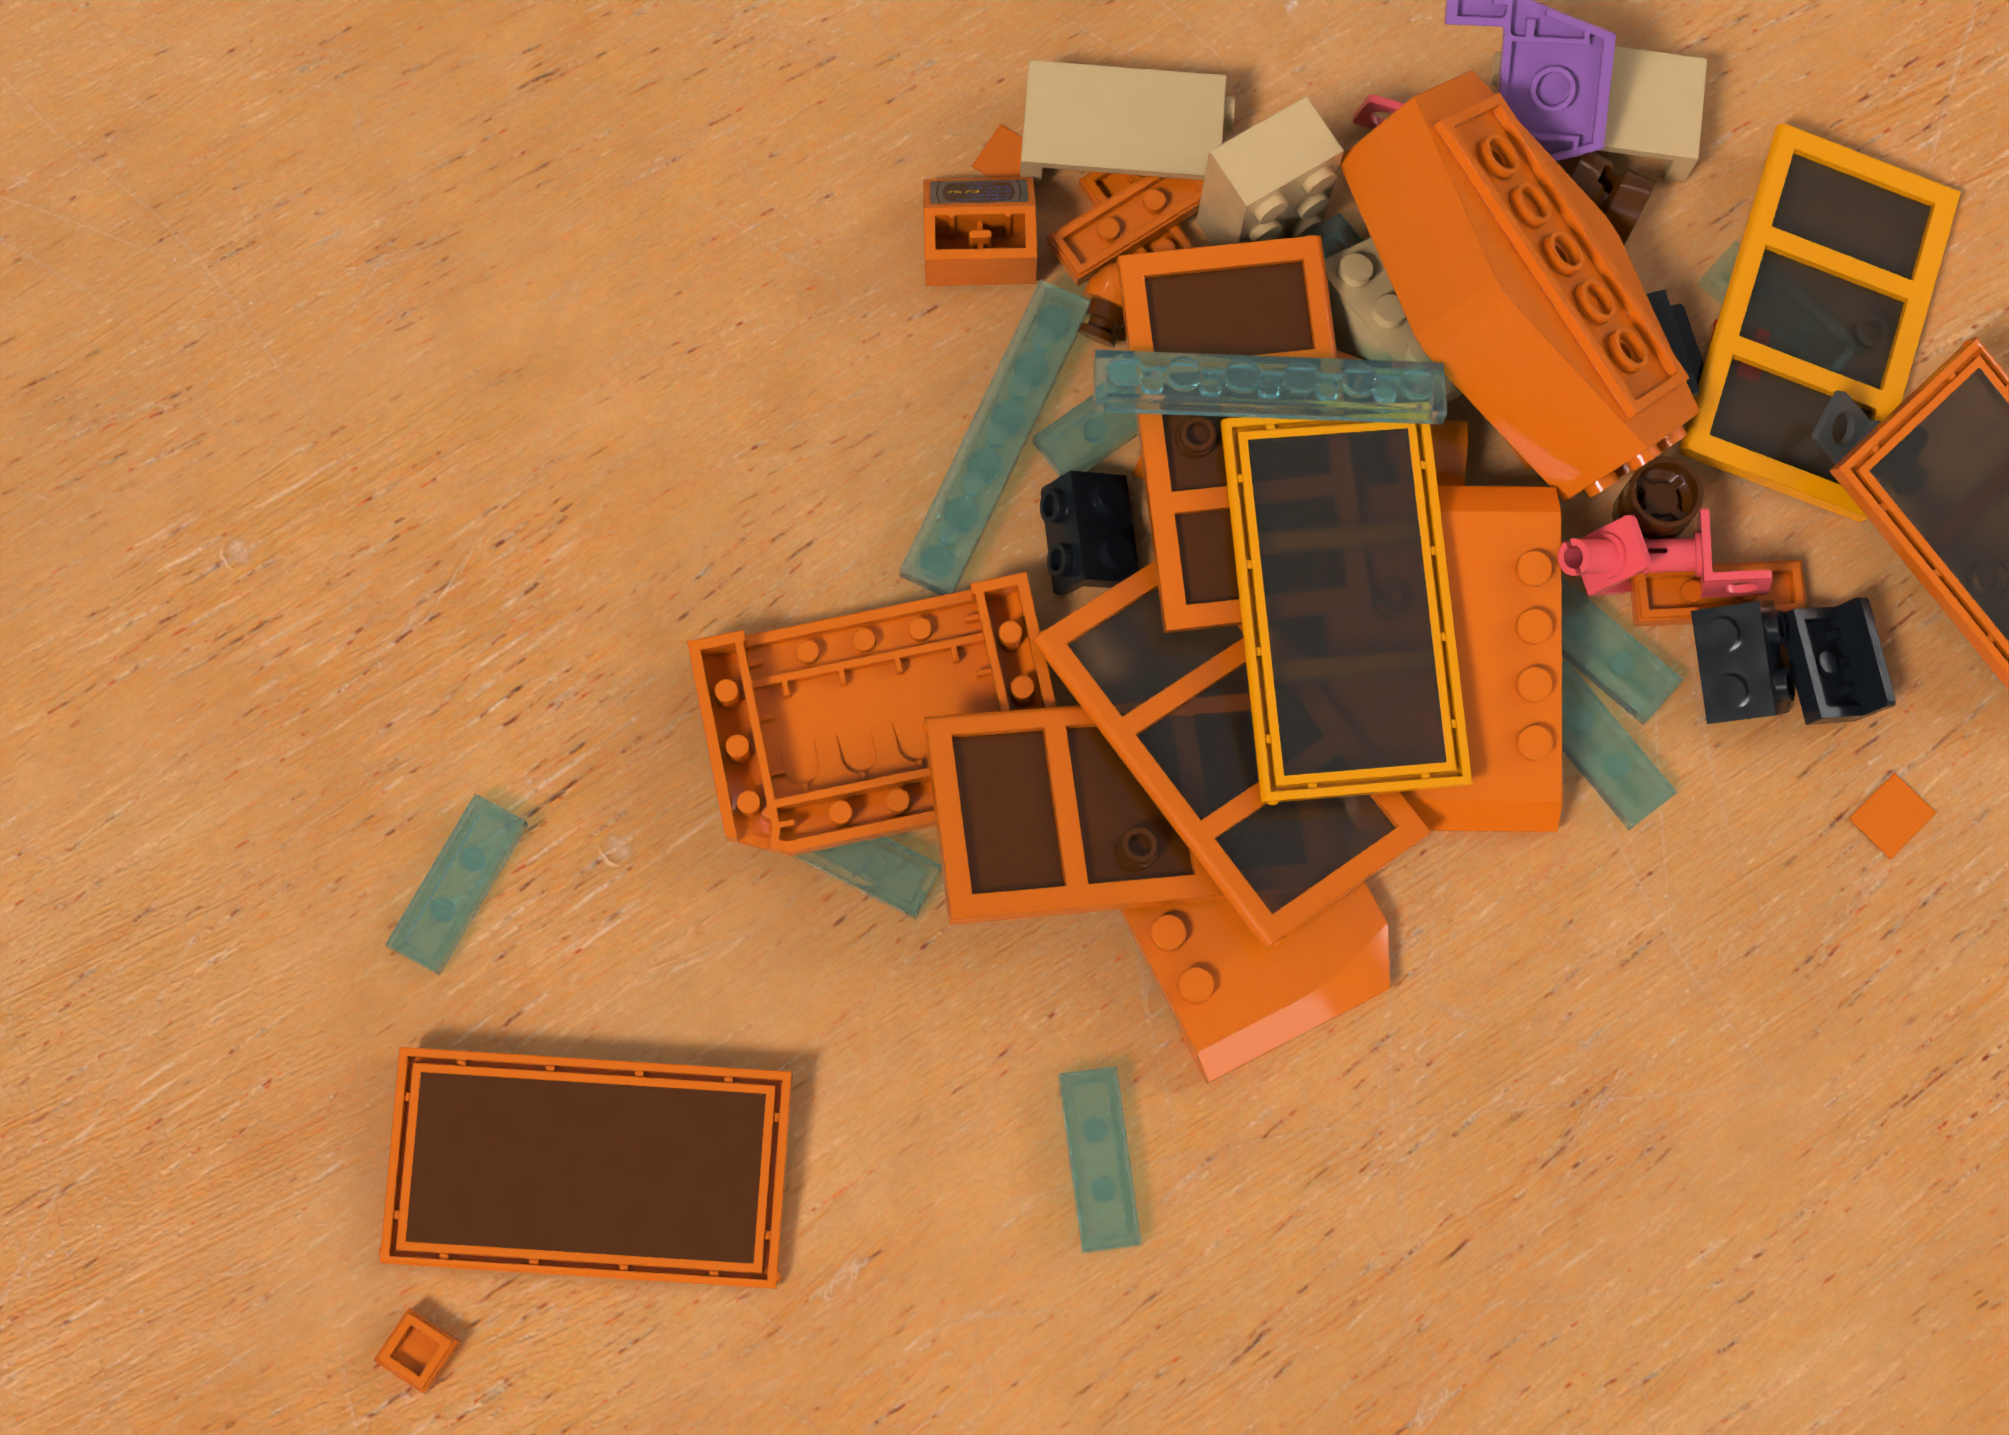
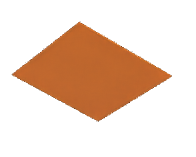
[971,124,1047,187]
[1849,773,1936,860]

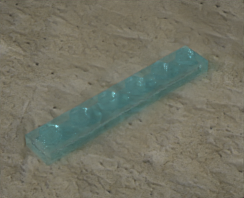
[899,279,1090,595]
[1093,350,1447,424]

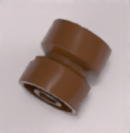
[1571,152,1656,245]
[1612,456,1704,539]

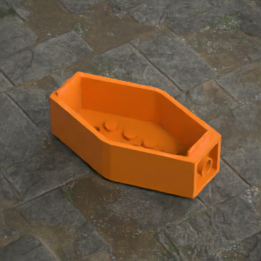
[1340,70,1700,502]

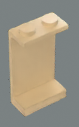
[1490,46,1708,182]
[1020,60,1235,186]

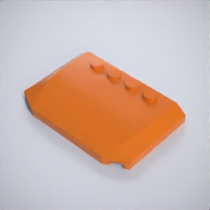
[1324,485,1562,832]
[687,572,1057,856]
[1119,684,1390,1084]

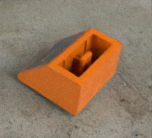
[923,177,1037,286]

